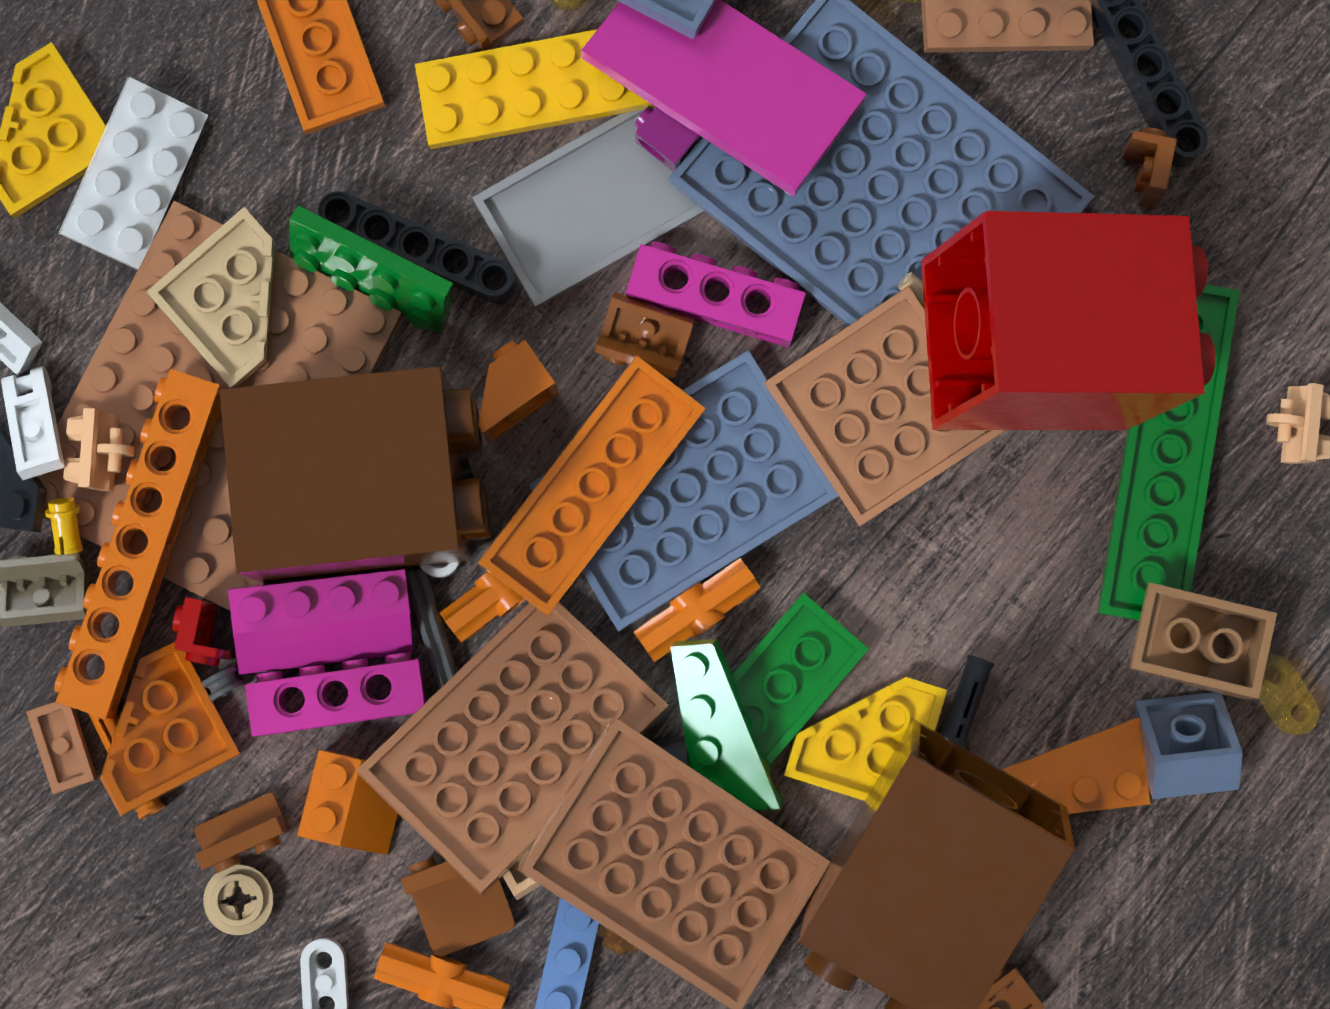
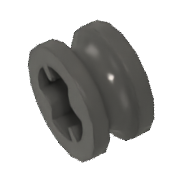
[201,665,245,702]

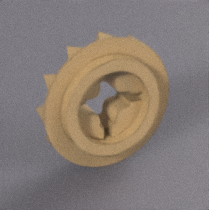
[203,865,275,935]

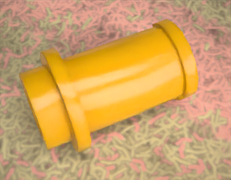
[45,497,83,555]

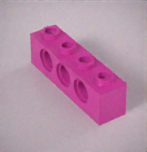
[626,241,806,348]
[245,652,428,737]

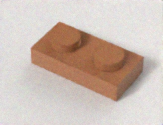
[26,702,98,794]

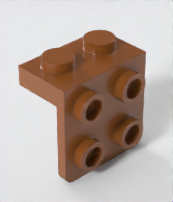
[401,857,515,957]

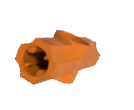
[633,558,761,663]
[439,571,525,643]
[374,942,511,1009]

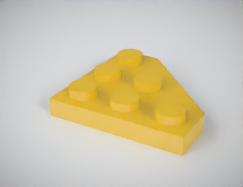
[0,42,106,219]
[784,677,947,801]

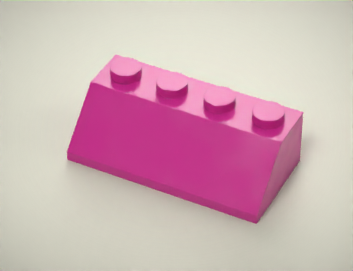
[228,568,413,675]

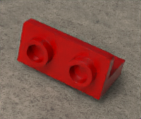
[172,597,234,667]

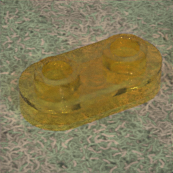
[1259,654,1319,735]

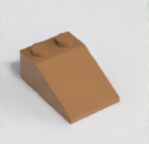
[1129,582,1277,699]

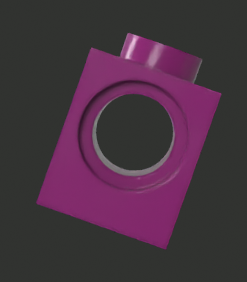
[634,106,702,172]

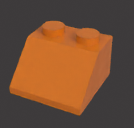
[478,340,559,443]
[297,749,398,855]

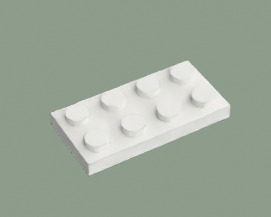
[58,77,208,270]

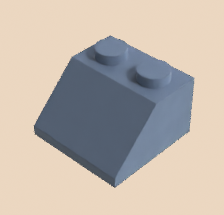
[1135,692,1243,799]

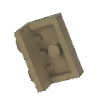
[0,552,89,627]

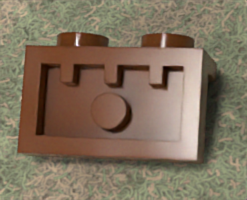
[434,0,524,51]
[1121,128,1177,208]

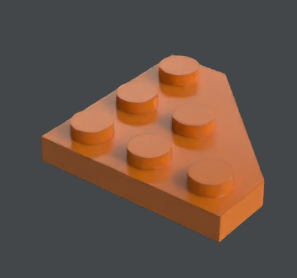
[100,641,240,817]

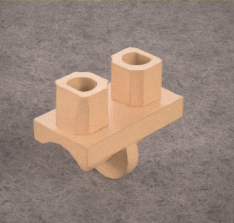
[1266,383,1330,464]
[63,408,135,491]

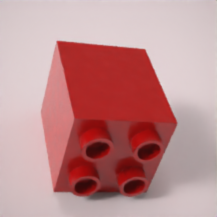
[921,211,1215,430]

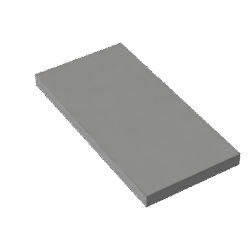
[472,107,706,309]

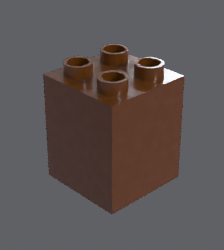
[219,366,491,583]
[799,719,1075,1009]

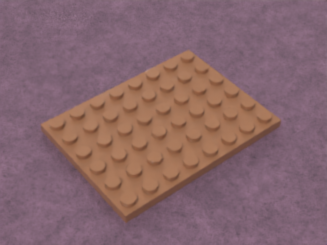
[37,201,403,611]

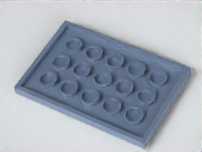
[528,350,839,632]

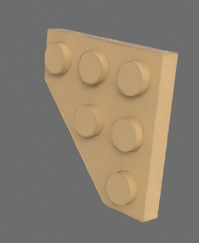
[146,207,275,388]

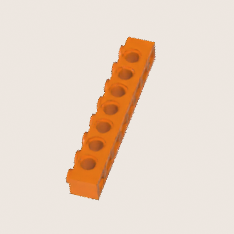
[54,369,225,719]

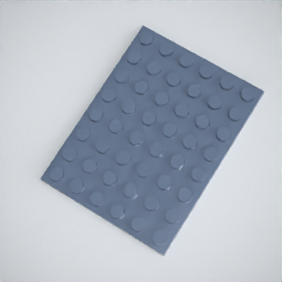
[668,0,1094,327]

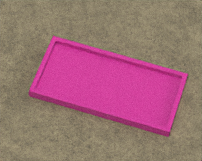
[581,0,867,197]

